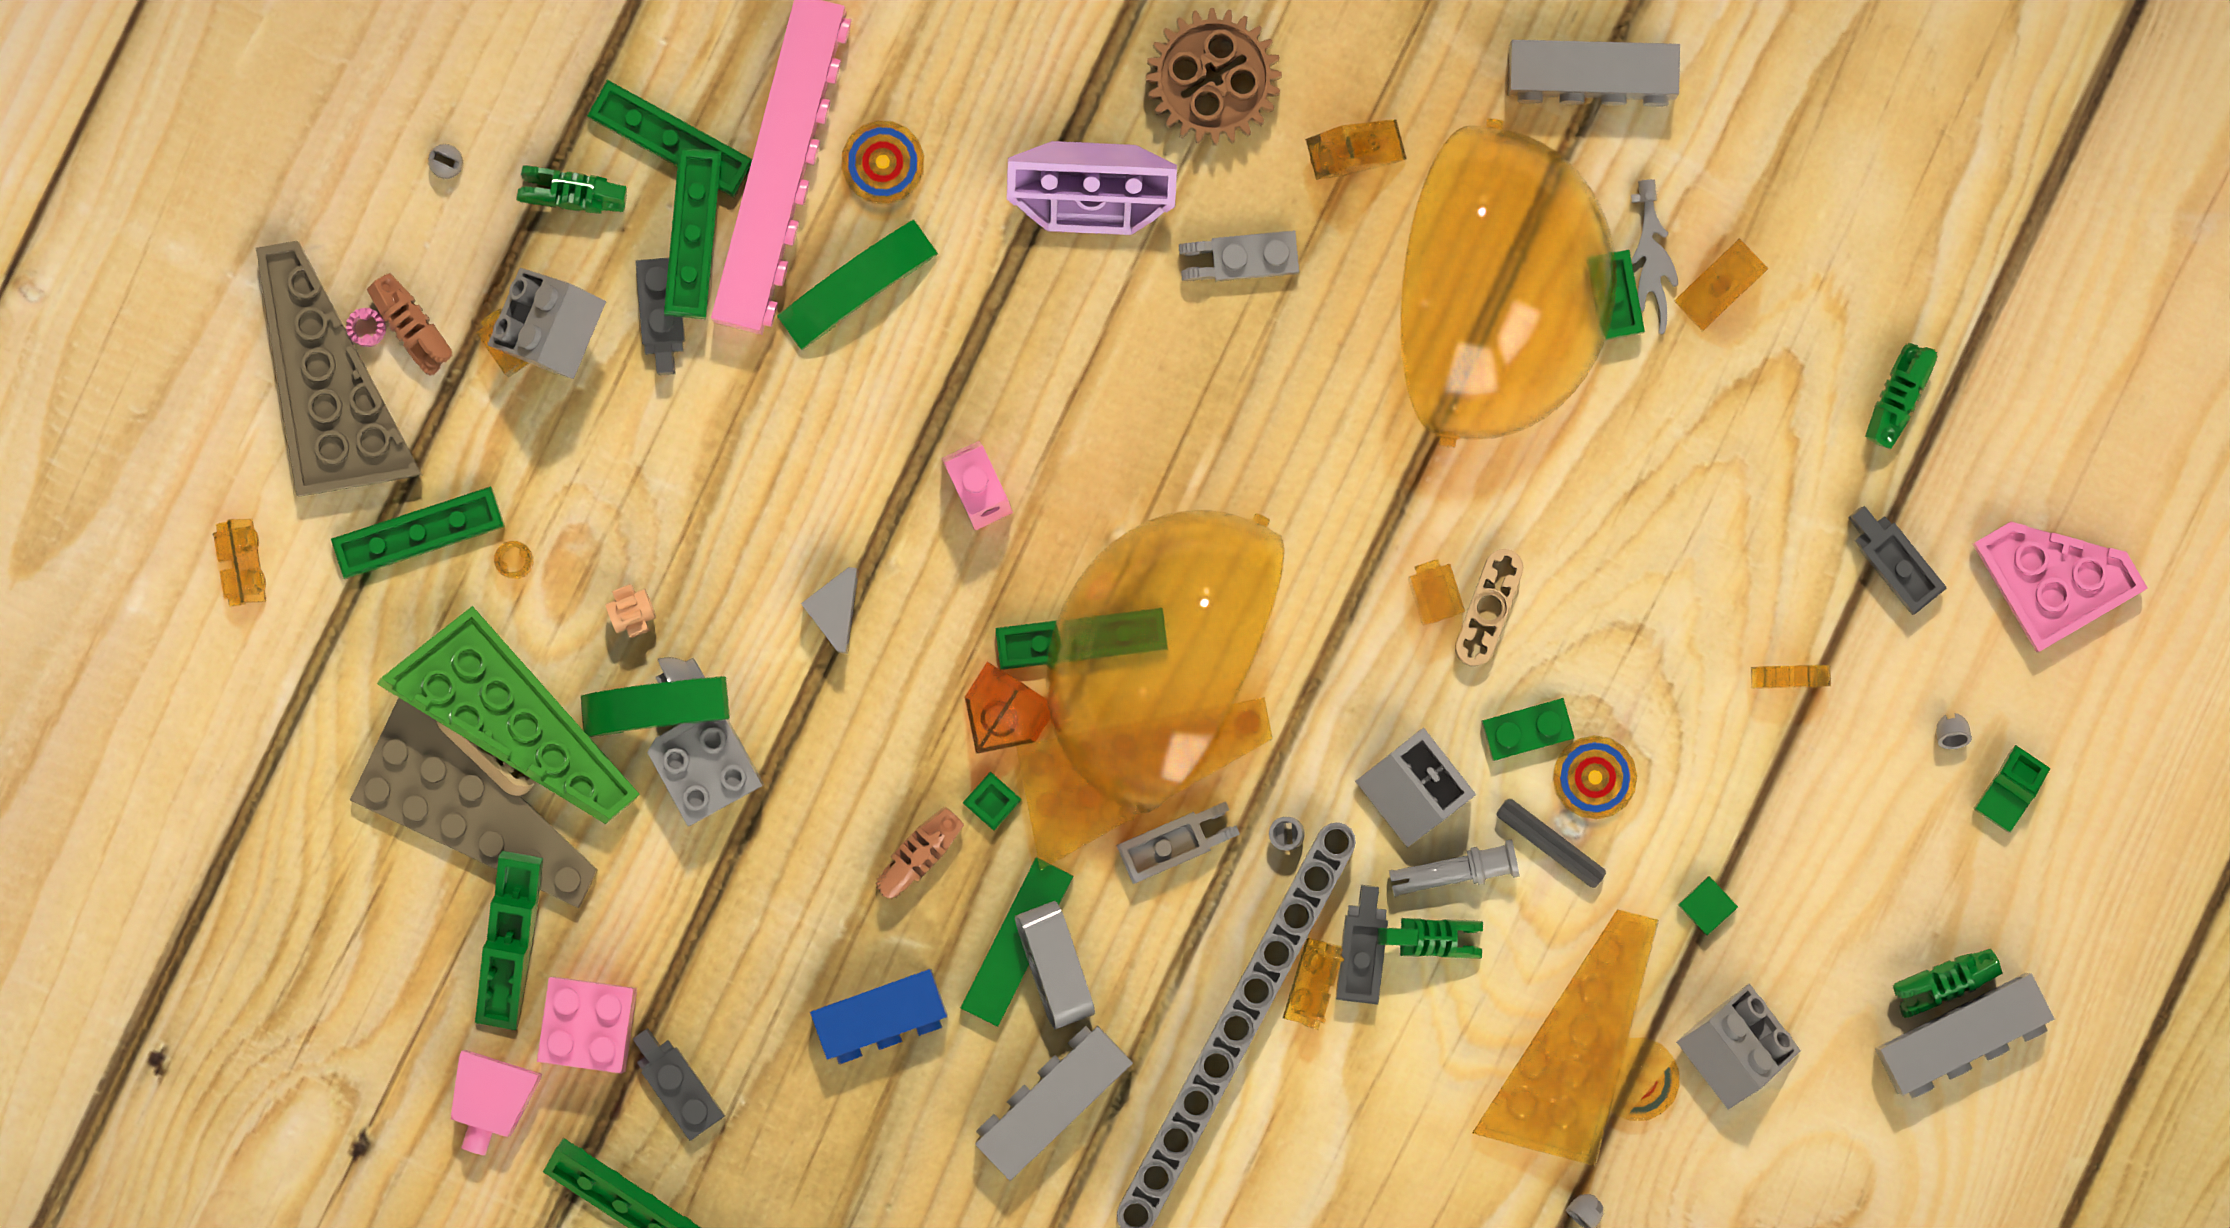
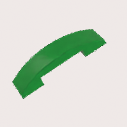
[777,219,938,350]
[581,676,730,737]

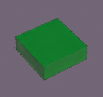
[1994,745,2051,804]
[963,772,1022,831]
[1973,774,2030,833]
[1677,876,1738,936]

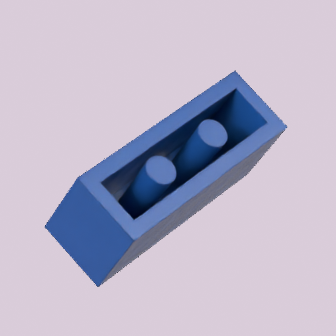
[810,969,948,1064]

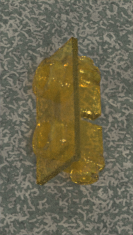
[213,519,267,607]
[1283,937,1345,1030]

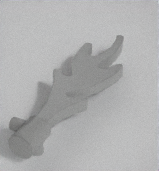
[1631,179,1678,335]

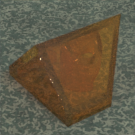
[965,662,1058,754]

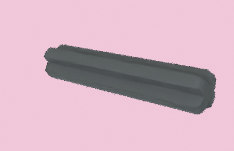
[1496,799,1606,888]

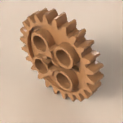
[1146,8,1282,146]

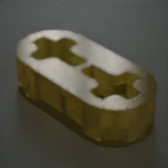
[1751,665,1831,689]

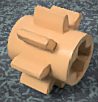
[605,584,656,638]

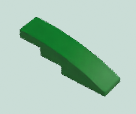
[475,851,544,1030]

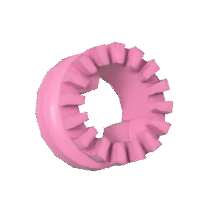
[346,308,386,347]

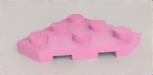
[1973,522,2148,653]

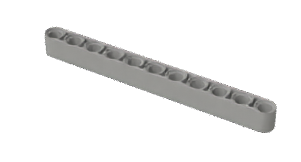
[1117,822,1356,1228]

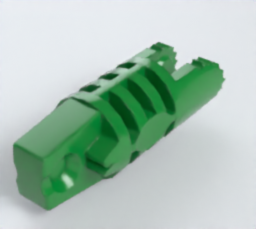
[516,165,627,214]
[1865,343,1938,449]
[1377,918,1483,959]
[1893,949,2003,1018]

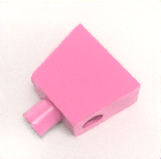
[941,441,1013,531]
[451,1050,542,1155]

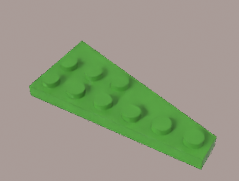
[377,606,640,824]

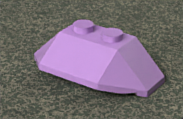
[1007,141,1177,235]

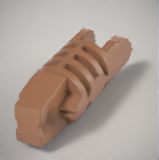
[367,273,453,376]
[876,807,964,900]

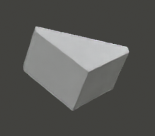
[801,567,859,654]

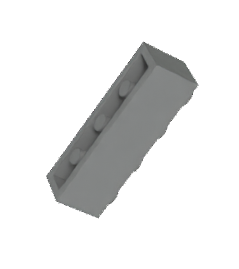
[1508,40,1680,107]
[1875,973,2055,1098]
[975,1026,1133,1181]

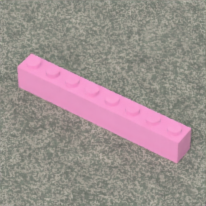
[711,0,852,335]

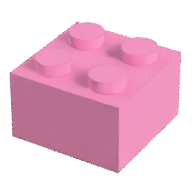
[537,977,637,1073]

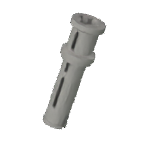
[1389,839,1520,897]

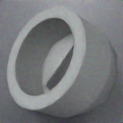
[428,144,463,179]
[1936,714,1972,749]
[1269,817,1305,851]
[1566,1194,1604,1228]

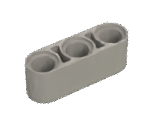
[1015,901,1095,1029]

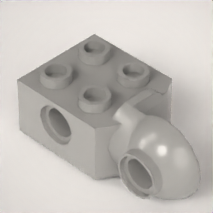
[647,657,764,826]

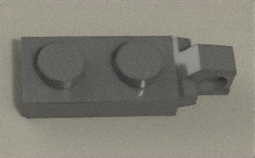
[635,258,685,376]
[1848,506,1947,615]
[1335,885,1388,1005]
[633,1029,725,1141]

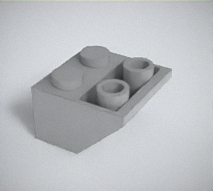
[488,268,606,379]
[1355,728,1476,847]
[1677,983,1801,1109]

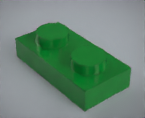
[1587,250,1645,341]
[1481,698,1575,761]

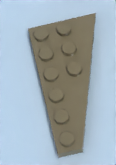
[256,241,423,497]
[350,698,598,908]

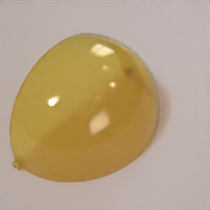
[1401,118,1617,448]
[1046,509,1284,821]

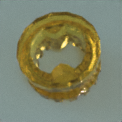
[494,541,534,579]

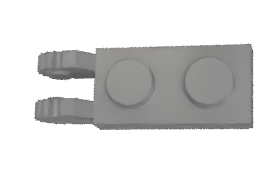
[1179,231,1299,282]
[1116,801,1240,884]

